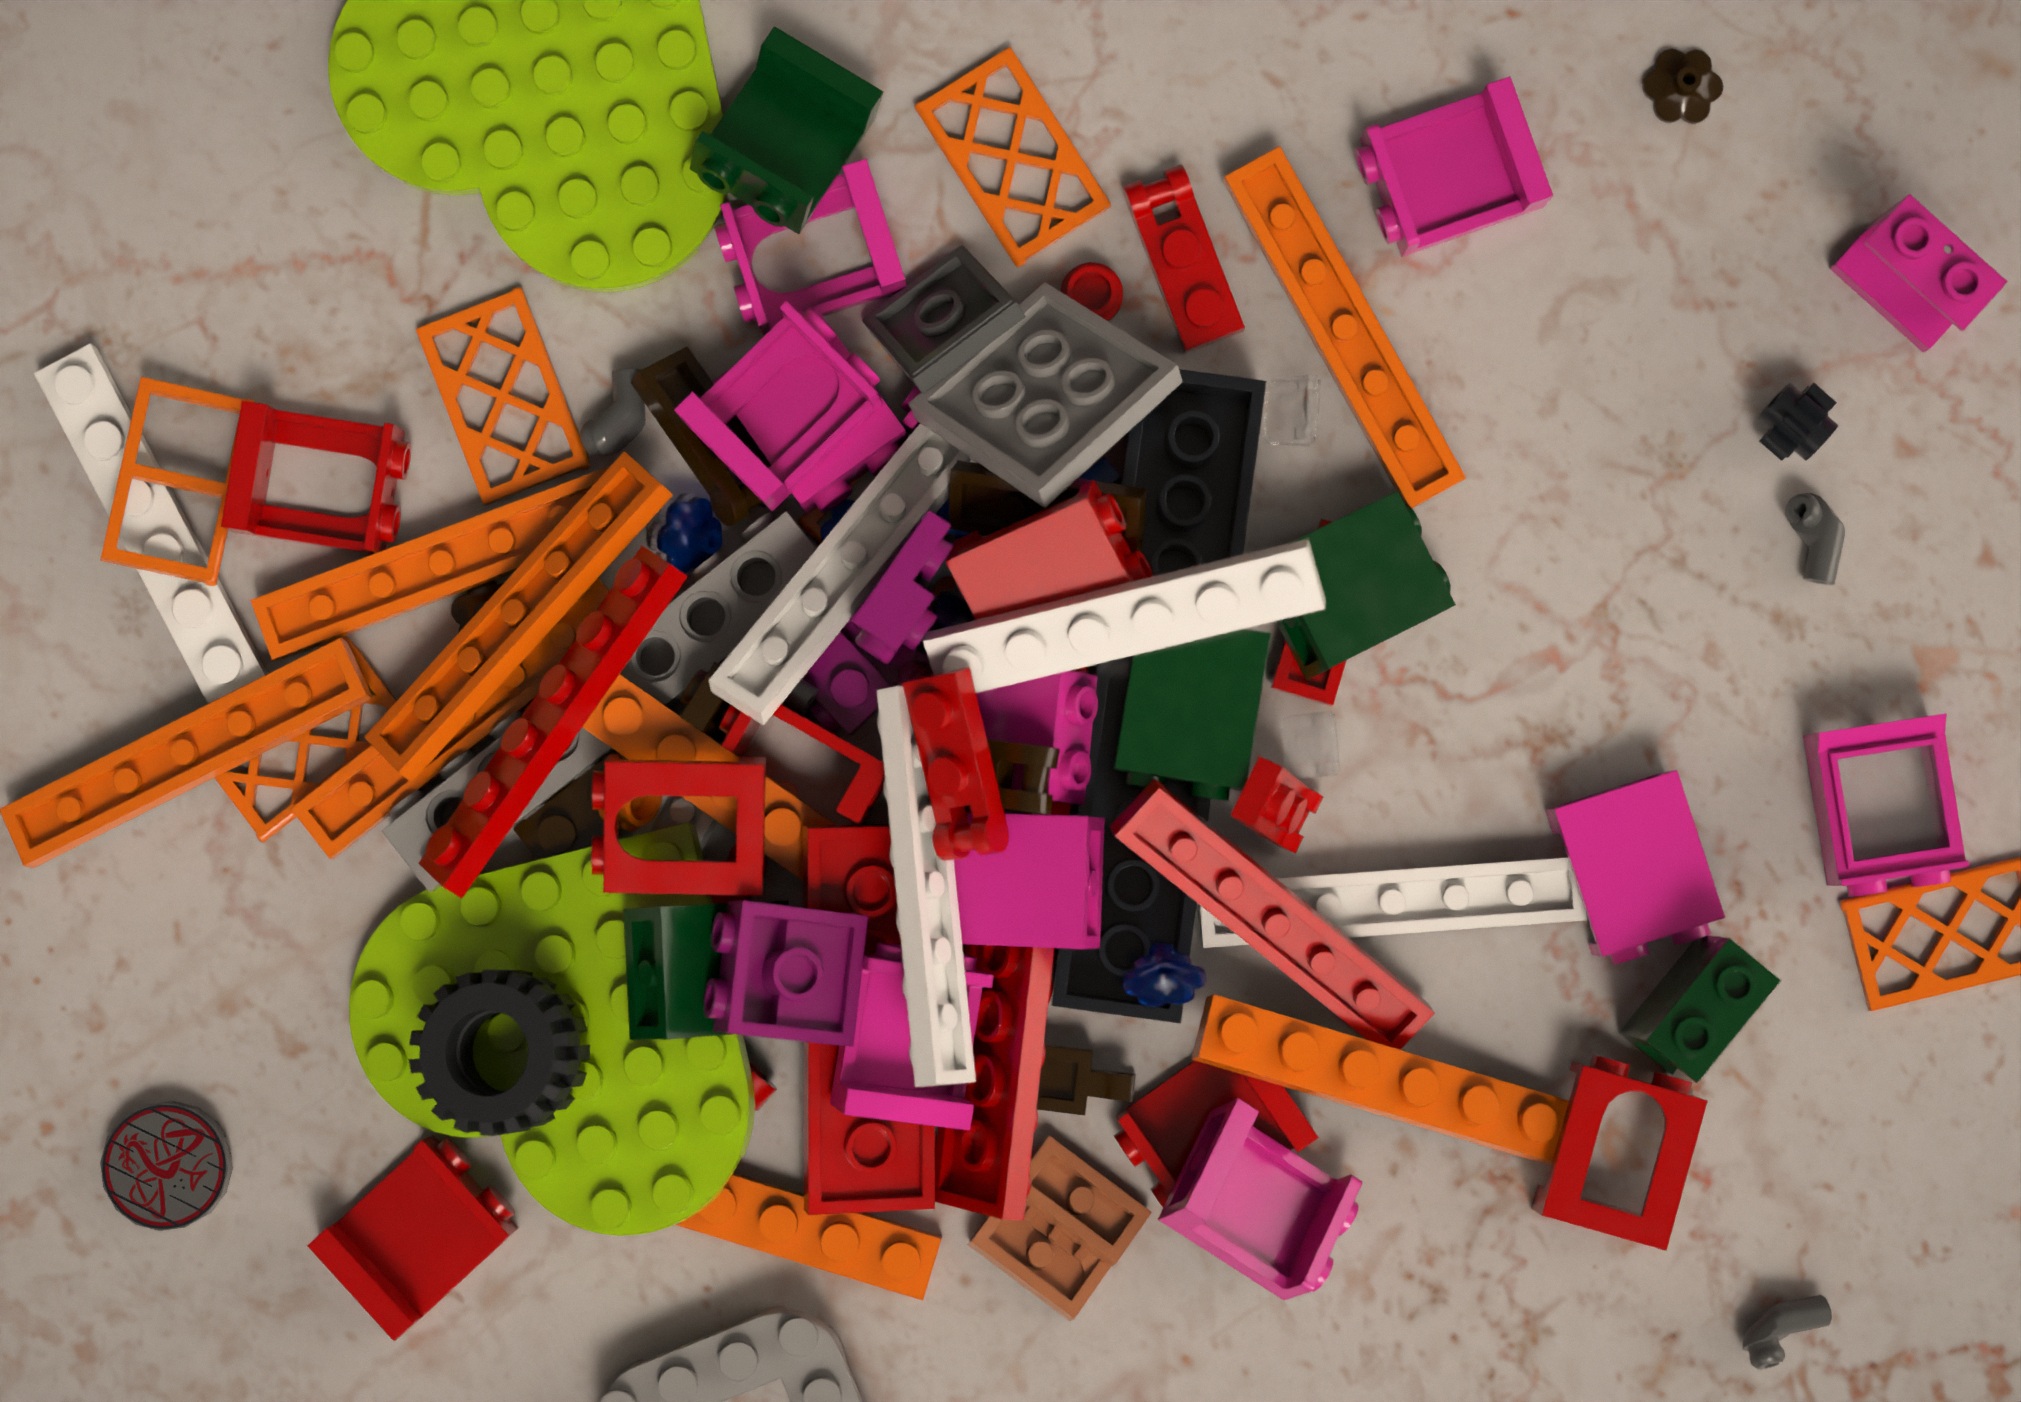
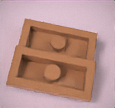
[967,1135,1152,1321]

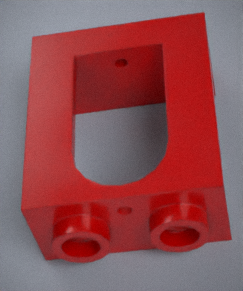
[221,400,411,554]
[591,754,766,896]
[1531,1054,1708,1251]

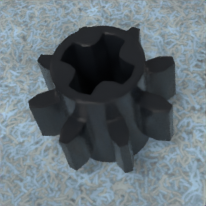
[1757,382,1838,461]

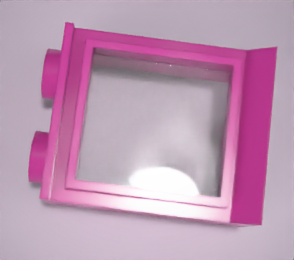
[1803,713,1970,897]

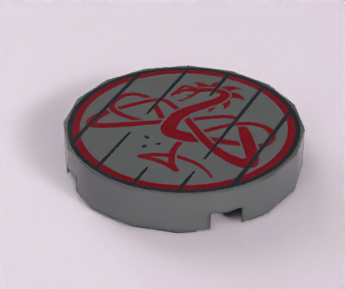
[100,1101,233,1231]

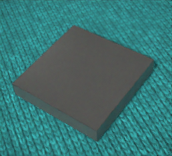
[862,245,1026,394]

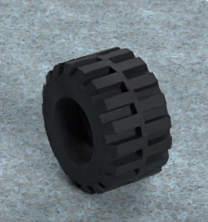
[409,970,590,1136]

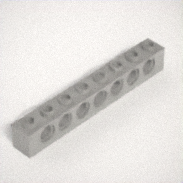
[381,511,816,892]

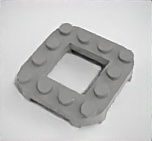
[600,1306,863,1402]

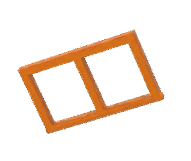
[100,376,254,586]

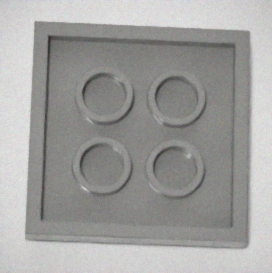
[909,282,1183,507]

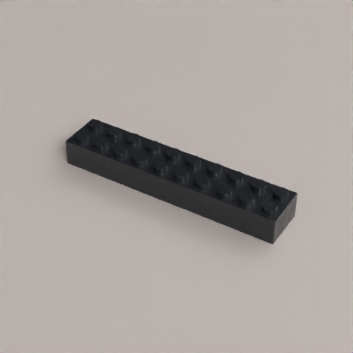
[1051,369,1267,1024]

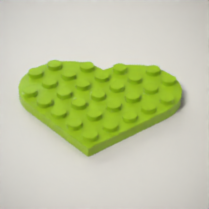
[328,0,729,292]
[349,822,755,1236]

